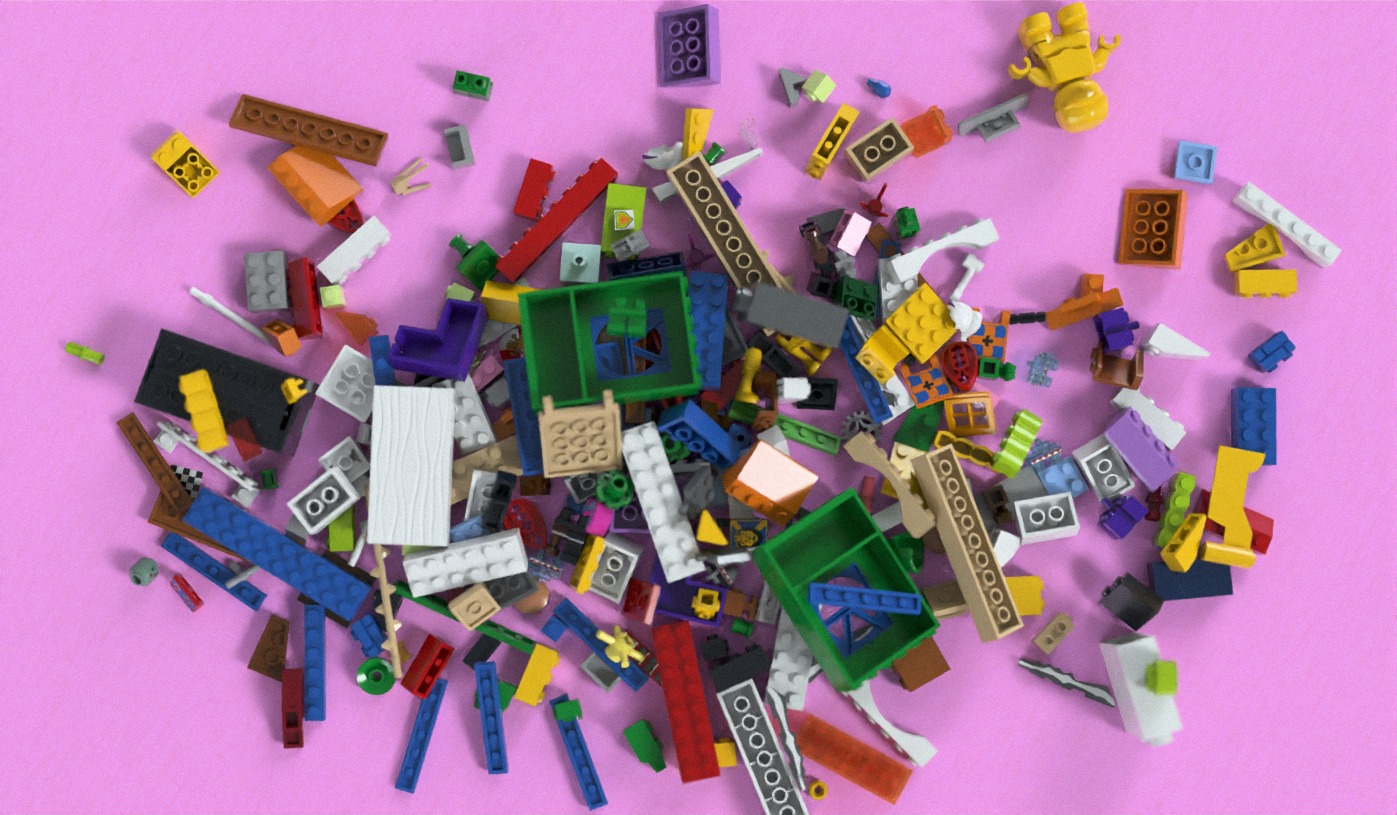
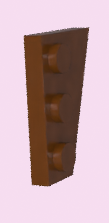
[247,614,290,682]

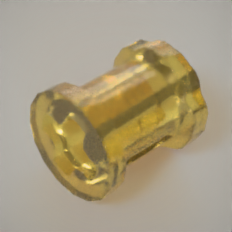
[397,640,413,664]

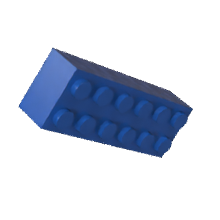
[688,271,729,392]

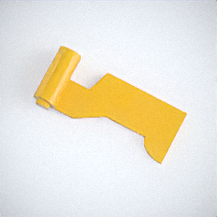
[1201,446,1266,569]

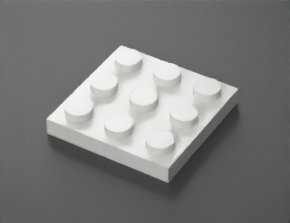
[315,344,396,424]

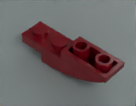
[282,668,304,748]

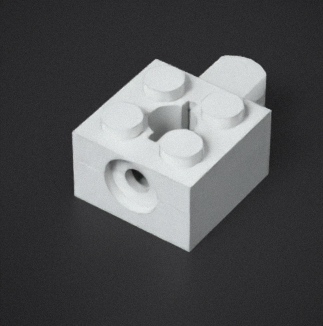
[860,374,915,427]
[318,436,371,497]

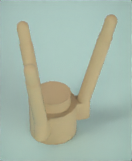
[390,157,432,196]

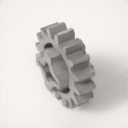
[840,410,883,446]

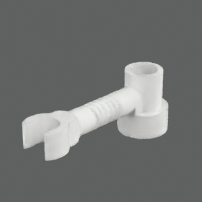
[949,252,984,302]

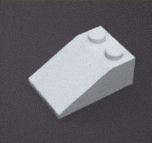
[1140,323,1210,360]
[1072,434,1135,506]
[589,532,644,604]

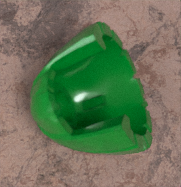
[887,531,924,574]

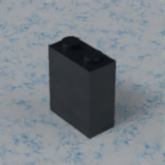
[1099,572,1164,631]

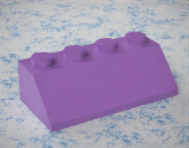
[1103,406,1178,493]

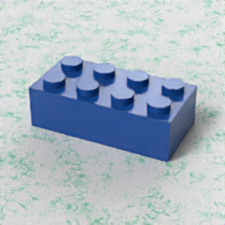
[1231,387,1277,466]

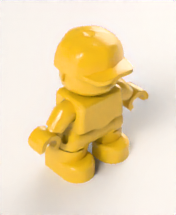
[1008,2,1121,133]

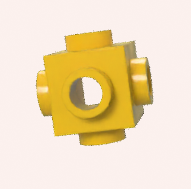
[692,588,720,619]

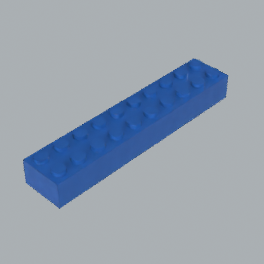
[183,487,373,621]

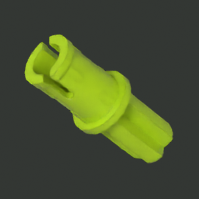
[65,342,105,365]

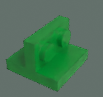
[455,240,500,291]

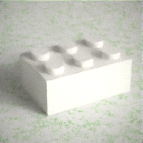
[287,467,362,535]

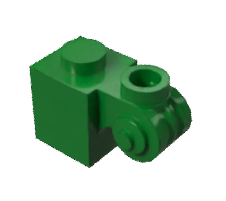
[977,357,1016,382]

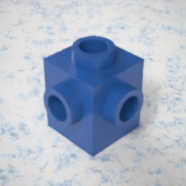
[726,423,752,451]

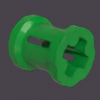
[703,142,726,166]
[449,233,474,258]
[259,468,279,490]
[730,616,754,639]

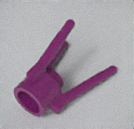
[686,233,715,267]

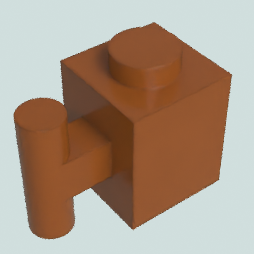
[722,587,759,620]

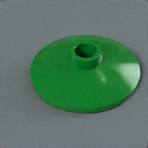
[357,657,396,695]

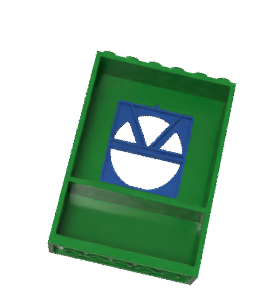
[517,272,702,416]
[752,487,941,693]

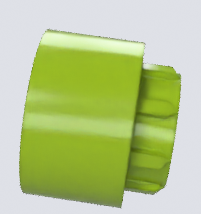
[1145,660,1178,696]

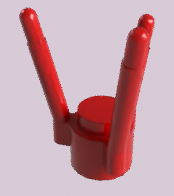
[860,183,889,218]

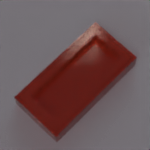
[226,417,263,462]

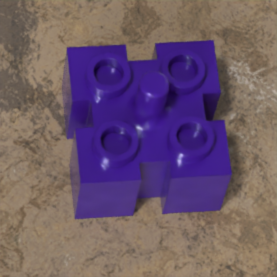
[1093,308,1140,354]
[1097,495,1149,540]

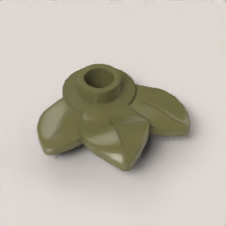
[469,351,486,373]

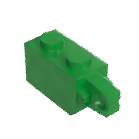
[892,206,920,241]
[623,718,667,773]

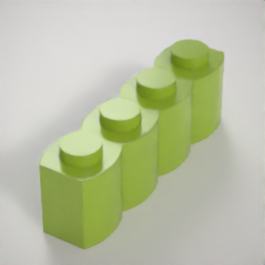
[992,408,1043,479]
[1153,472,1196,549]

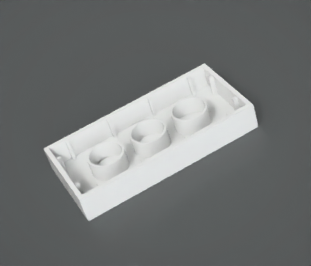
[367,386,456,546]

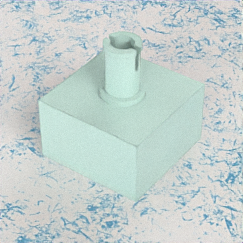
[560,242,601,285]

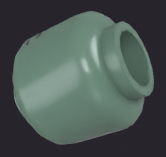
[129,558,159,586]

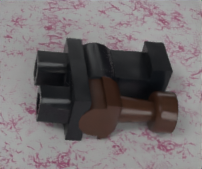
[799,219,834,277]
[543,506,590,566]

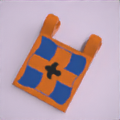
[968,307,1010,362]
[899,354,953,409]

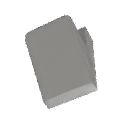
[778,67,807,108]

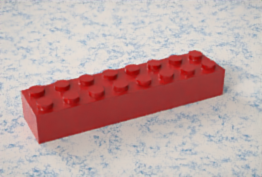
[651,620,721,784]

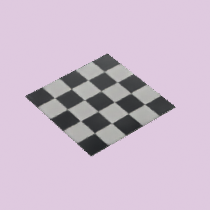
[170,464,203,499]

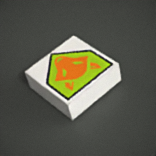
[614,210,635,231]

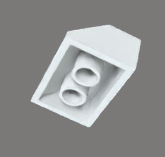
[1013,492,1080,545]

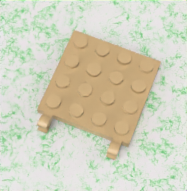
[539,390,623,478]

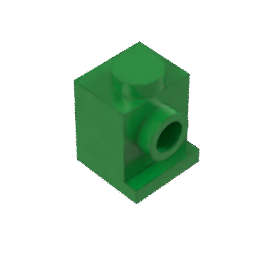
[553,698,583,722]

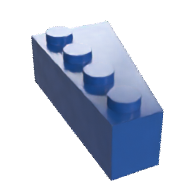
[656,399,741,469]

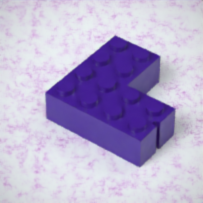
[387,298,489,382]
[649,542,728,627]

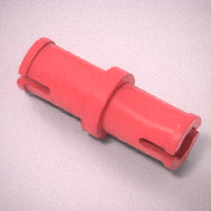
[859,476,875,515]

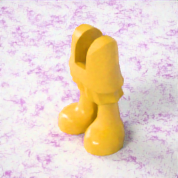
[775,334,833,377]
[735,347,762,403]

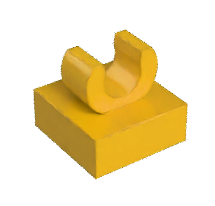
[281,378,307,404]

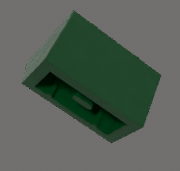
[832,275,878,322]

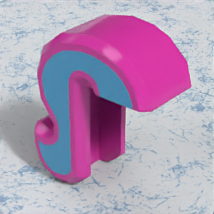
[583,498,613,537]

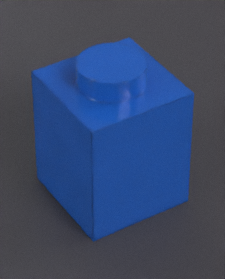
[540,614,568,643]

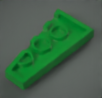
[892,378,952,452]

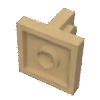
[922,579,969,621]
[448,582,501,632]

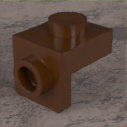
[520,476,551,496]

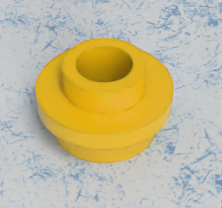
[808,780,828,800]

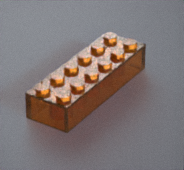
[796,712,913,805]

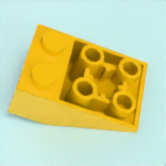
[149,128,221,198]

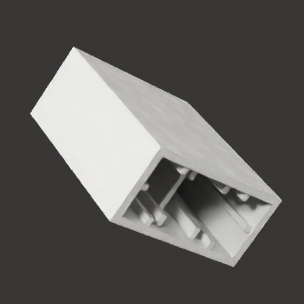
[1099,632,1183,747]

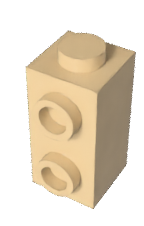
[1031,612,1075,654]

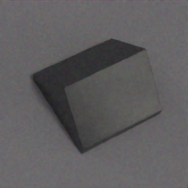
[796,377,838,410]

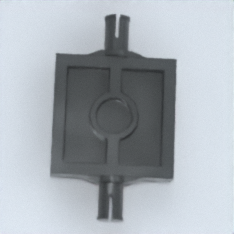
[678,465,718,520]
[695,546,757,566]

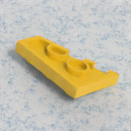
[681,108,714,162]
[1224,223,1286,273]

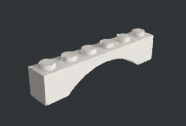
[1231,182,1342,269]
[886,218,1000,286]
[842,680,938,768]

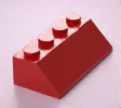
[286,257,324,340]
[1192,489,1274,555]

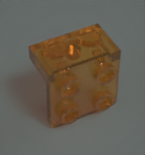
[900,105,953,158]

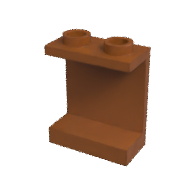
[1090,341,1144,391]
[751,371,779,432]
[890,637,951,693]

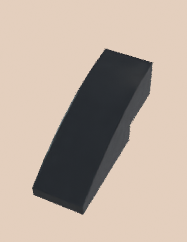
[746,330,802,379]
[481,469,517,533]

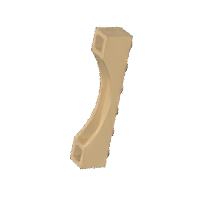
[844,432,937,538]

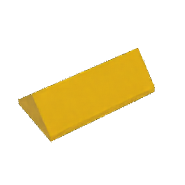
[481,280,542,325]
[697,510,728,545]

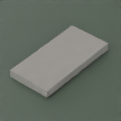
[973,465,1049,534]

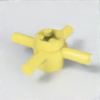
[596,625,645,668]

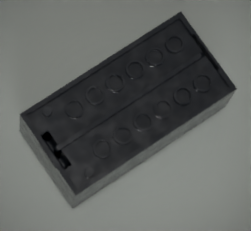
[134,328,320,457]

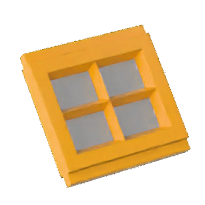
[944,391,997,436]

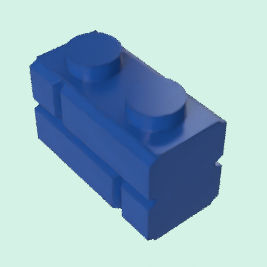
[1248,330,1296,373]
[350,613,388,659]

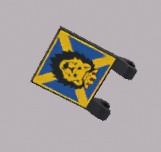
[716,518,768,548]

